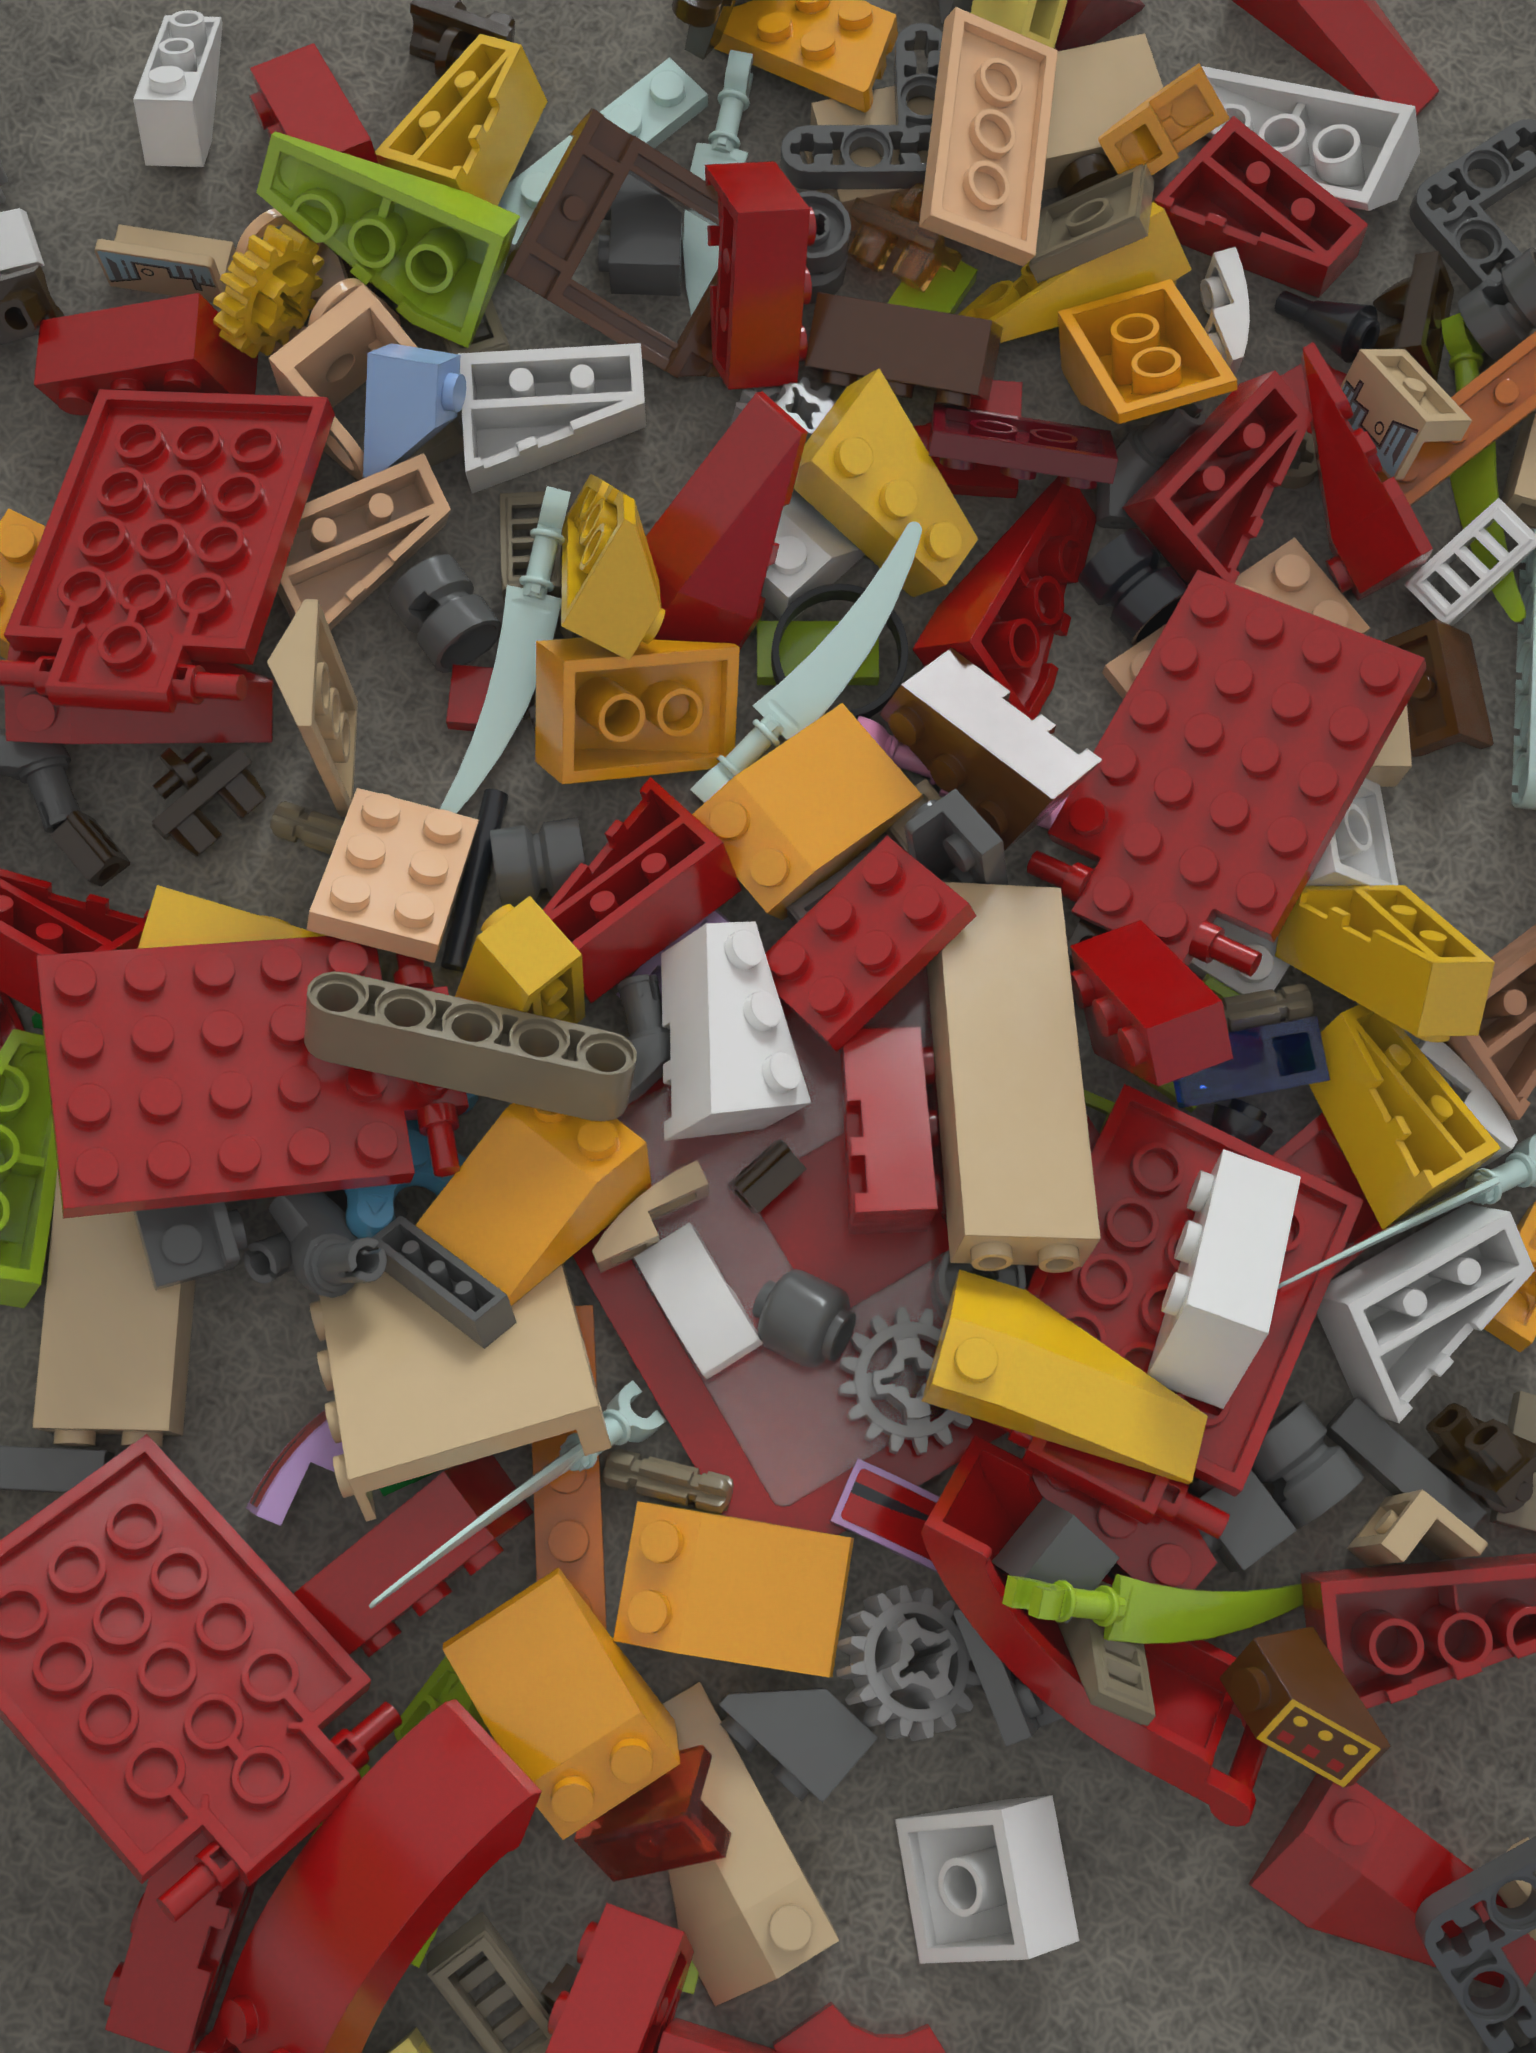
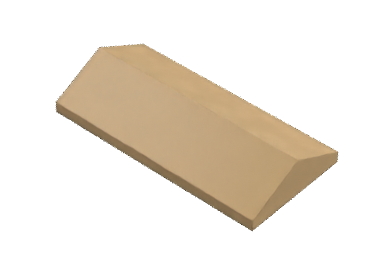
[267,599,358,817]

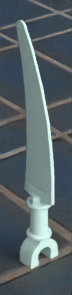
[683,50,753,316]
[440,486,571,814]
[690,522,922,803]
[1278,1134,1536,1289]
[368,1381,666,1609]

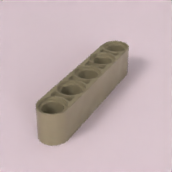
[304,971,637,1121]

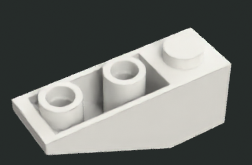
[133,10,223,167]

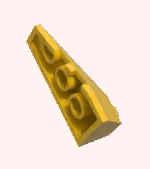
[958,202,1192,343]
[561,474,665,661]
[922,1269,1208,1485]

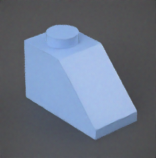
[363,343,466,478]

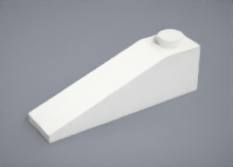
[1202,66,1420,211]

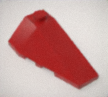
[1301,342,1433,601]
[646,391,808,650]
[1249,1773,1536,1988]

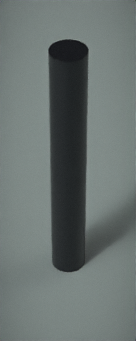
[441,789,509,972]

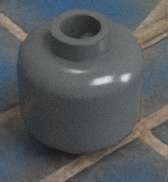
[752,1269,856,1368]

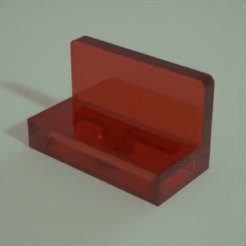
[574,1745,732,1882]

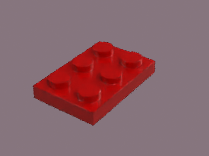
[765,836,977,1052]

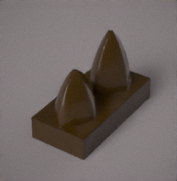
[1373,251,1454,382]

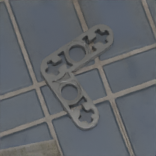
[780,23,943,190]
[1409,119,1536,290]
[1415,1836,1536,2053]

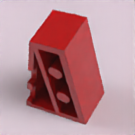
[1070,920,1233,1087]

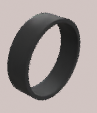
[771,584,908,719]

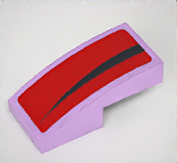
[246,1410,344,1526]
[830,1458,939,1573]

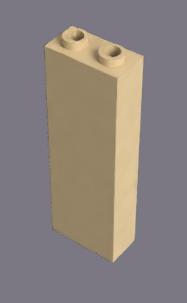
[804,33,1163,231]
[927,882,1101,1273]
[32,1169,195,1448]

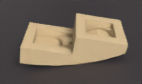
[592,1160,709,1273]

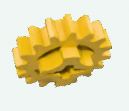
[213,223,324,358]

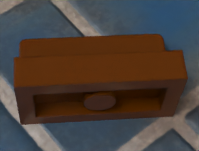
[1383,619,1494,757]

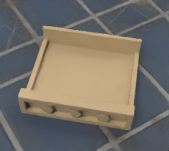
[310,1263,612,1522]

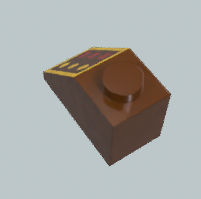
[1219,1626,1391,1788]

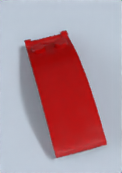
[921,1435,1269,1827]
[194,1699,542,2053]

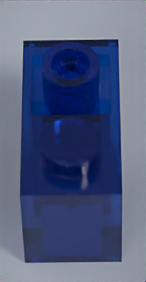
[1173,1016,1330,1109]

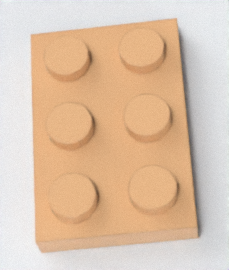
[307,788,479,963]

